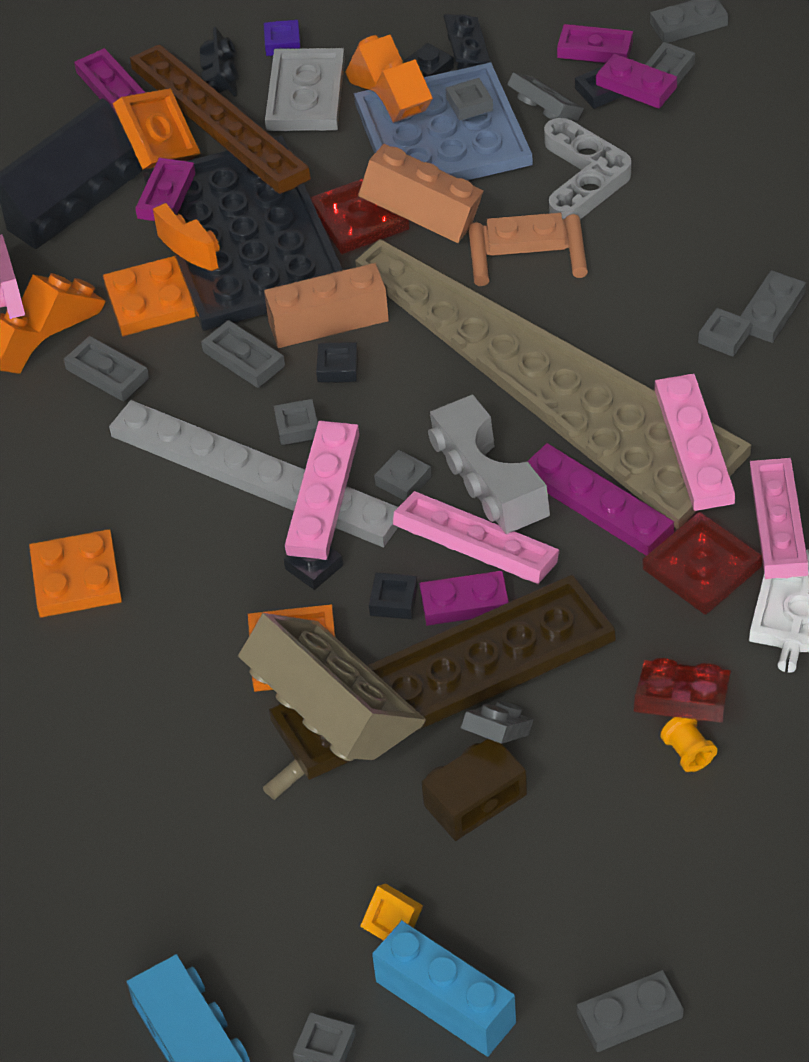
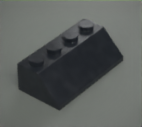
[0,98,142,249]

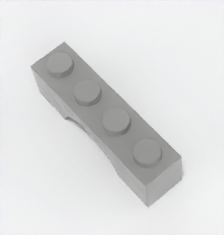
[428,394,550,534]

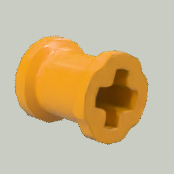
[660,713,718,772]

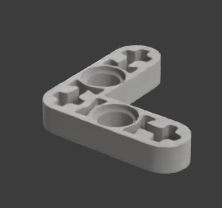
[544,118,632,219]

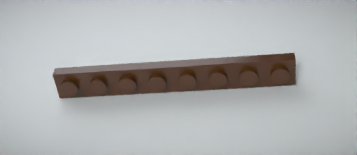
[130,44,311,194]

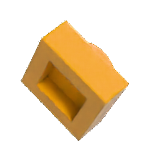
[360,884,423,941]

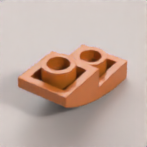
[153,203,220,271]

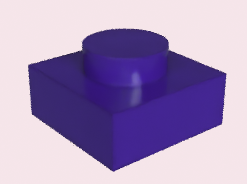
[264,20,301,56]

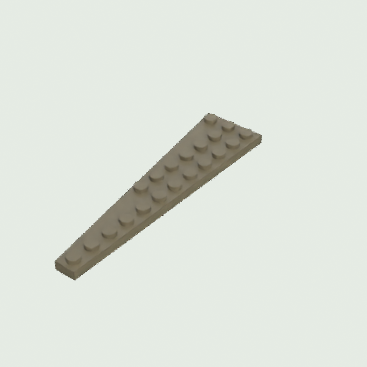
[355,239,751,530]

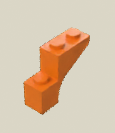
[345,34,433,123]
[0,273,106,374]

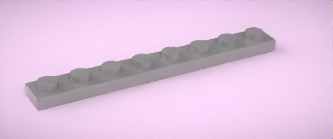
[109,400,398,548]

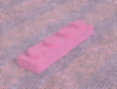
[0,234,25,319]
[655,374,735,511]
[285,421,359,560]
[750,458,808,579]
[393,491,559,584]

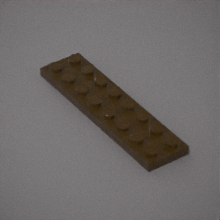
[269,575,616,780]

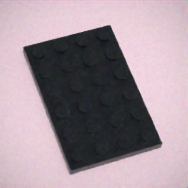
[143,136,343,331]

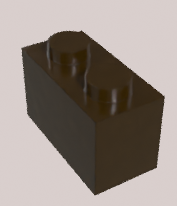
[421,739,527,841]

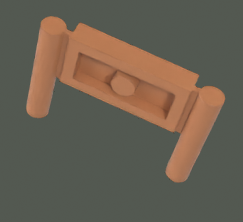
[468,213,588,286]

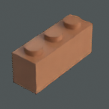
[358,144,484,243]
[264,263,389,348]

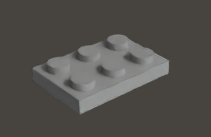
[265,48,345,131]

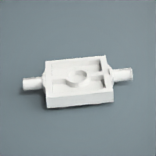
[749,549,809,673]

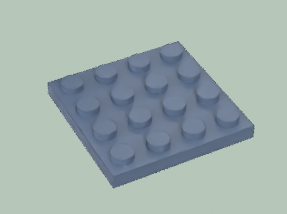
[354,62,533,180]

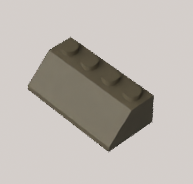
[238,613,426,761]

